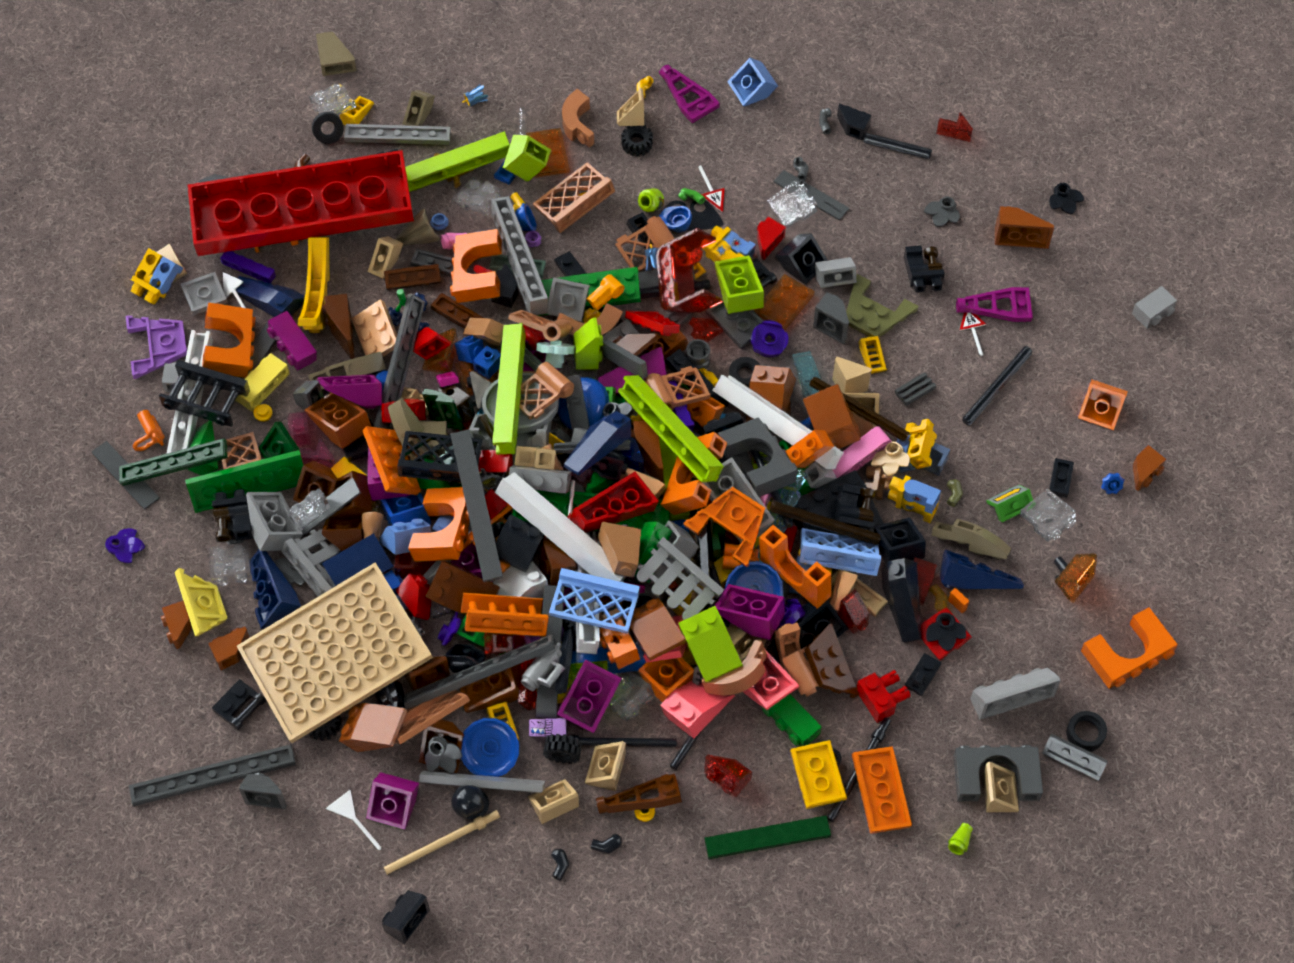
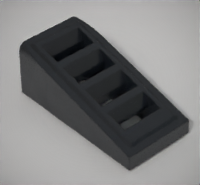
[626,212,653,249]

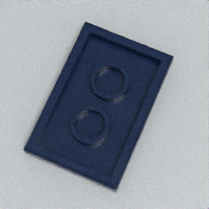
[322,533,394,586]

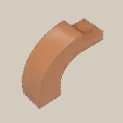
[562,89,594,148]
[557,303,623,339]
[774,622,801,674]
[702,640,767,696]

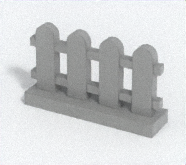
[282,529,340,597]
[636,537,724,620]

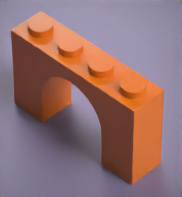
[450,229,502,303]
[202,302,256,378]
[661,432,727,515]
[408,487,470,561]
[759,525,831,609]
[1081,607,1178,689]

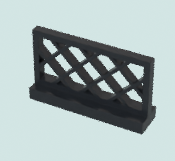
[397,431,483,483]

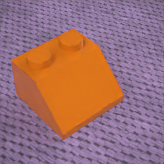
[1078,379,1128,430]
[638,658,694,703]

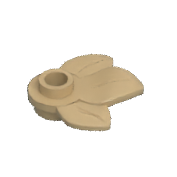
[871,442,910,476]

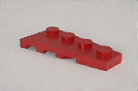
[625,311,680,336]

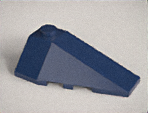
[236,276,305,317]
[564,411,631,475]
[250,549,301,629]
[939,550,1024,589]

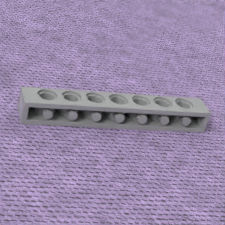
[491,196,548,315]

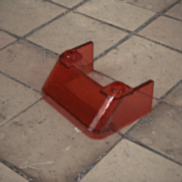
[656,228,723,313]

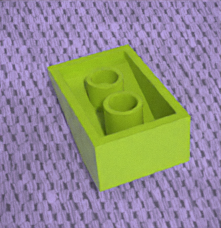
[714,255,764,314]
[678,606,743,683]

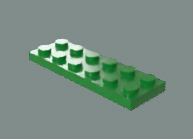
[537,267,641,316]
[185,450,303,513]

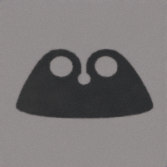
[664,200,724,231]

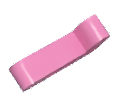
[832,426,892,479]

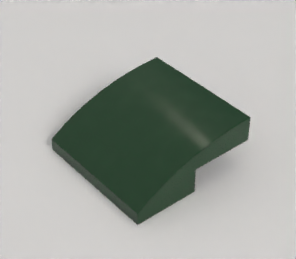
[422,389,464,430]
[712,522,725,562]

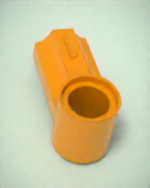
[586,274,625,310]

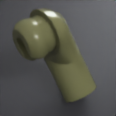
[947,479,963,507]

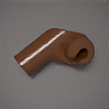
[294,154,310,167]

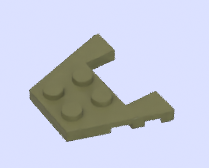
[846,274,919,337]

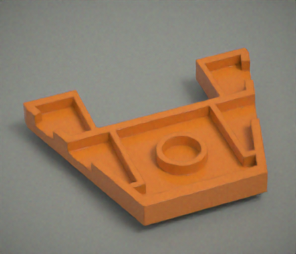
[683,487,765,567]

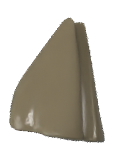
[395,208,441,246]

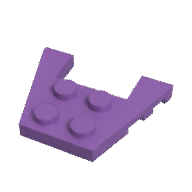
[126,315,187,379]

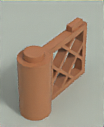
[615,216,680,272]
[508,310,572,342]
[519,362,574,420]
[644,366,710,410]
[221,432,261,469]
[781,646,819,697]

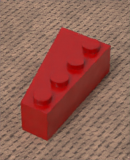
[570,471,659,533]

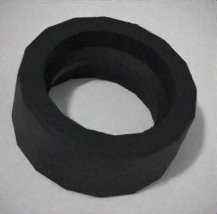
[1066,711,1107,752]

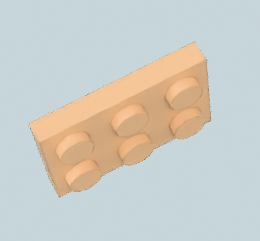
[351,299,397,357]

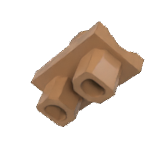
[865,466,894,500]

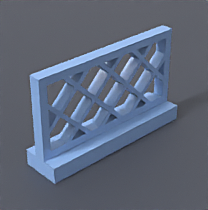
[799,528,881,576]
[549,568,640,634]

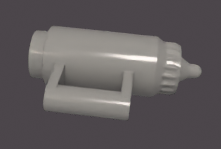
[521,642,565,691]

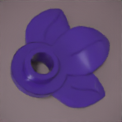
[105,528,145,563]
[437,611,461,646]

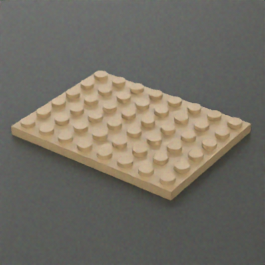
[237,562,433,743]

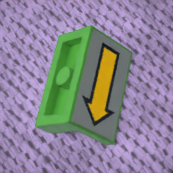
[986,485,1035,522]

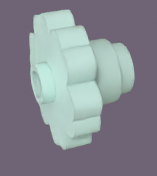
[536,340,575,368]

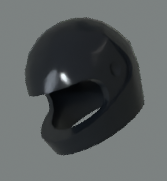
[451,785,489,820]

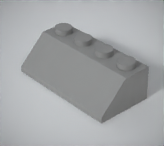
[702,457,775,544]
[970,667,1061,720]

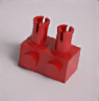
[856,670,911,723]

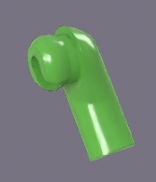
[678,188,705,205]

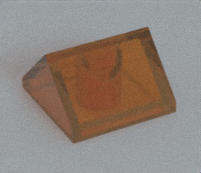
[422,328,458,373]
[1055,553,1097,603]

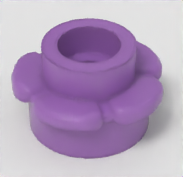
[525,231,541,248]

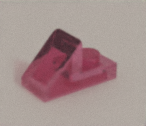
[299,438,335,468]

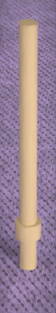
[384,810,500,875]

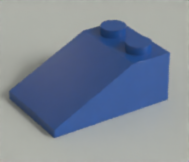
[379,492,431,526]

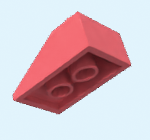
[742,651,799,710]
[660,681,735,739]

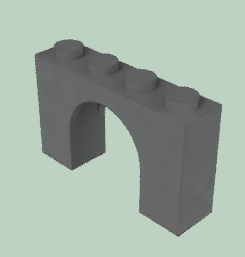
[718,417,798,497]
[953,745,1043,802]

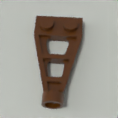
[596,773,682,814]

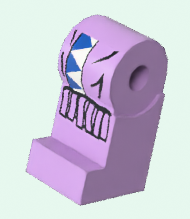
[529,718,567,737]

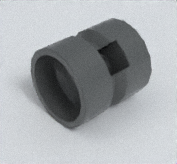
[686,339,710,369]

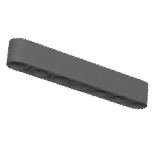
[536,585,564,719]

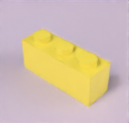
[236,353,290,412]

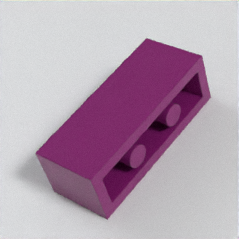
[267,311,317,371]

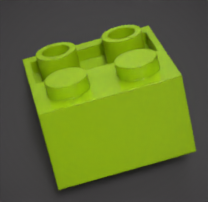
[503,135,551,182]
[573,318,603,370]

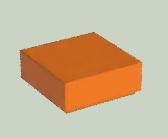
[948,588,969,613]

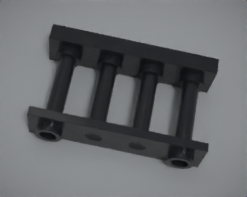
[159,360,250,427]

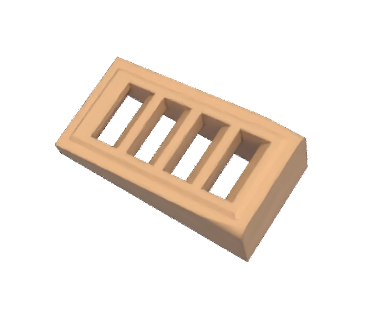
[626,468,666,499]
[830,570,858,611]

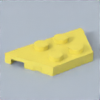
[175,568,228,636]

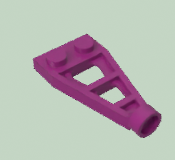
[659,64,720,123]
[956,287,1033,322]

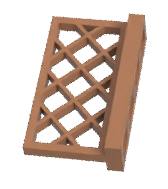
[533,162,615,233]
[394,690,470,744]

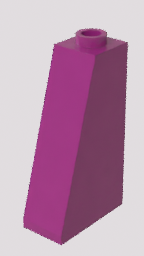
[598,347,667,396]

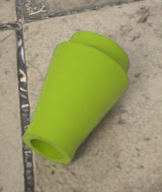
[948,823,973,855]

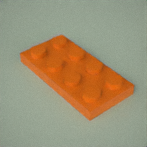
[363,426,421,495]
[852,746,912,834]

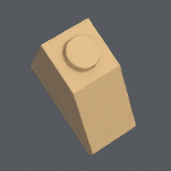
[368,236,403,279]

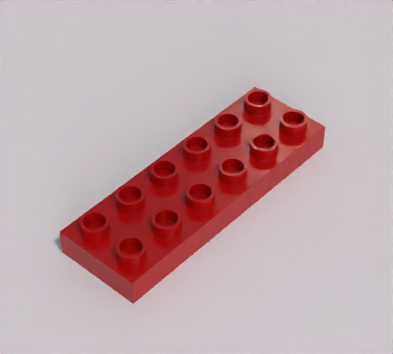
[187,150,414,256]

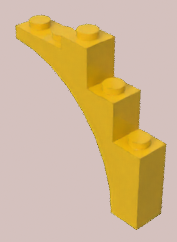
[298,237,330,333]

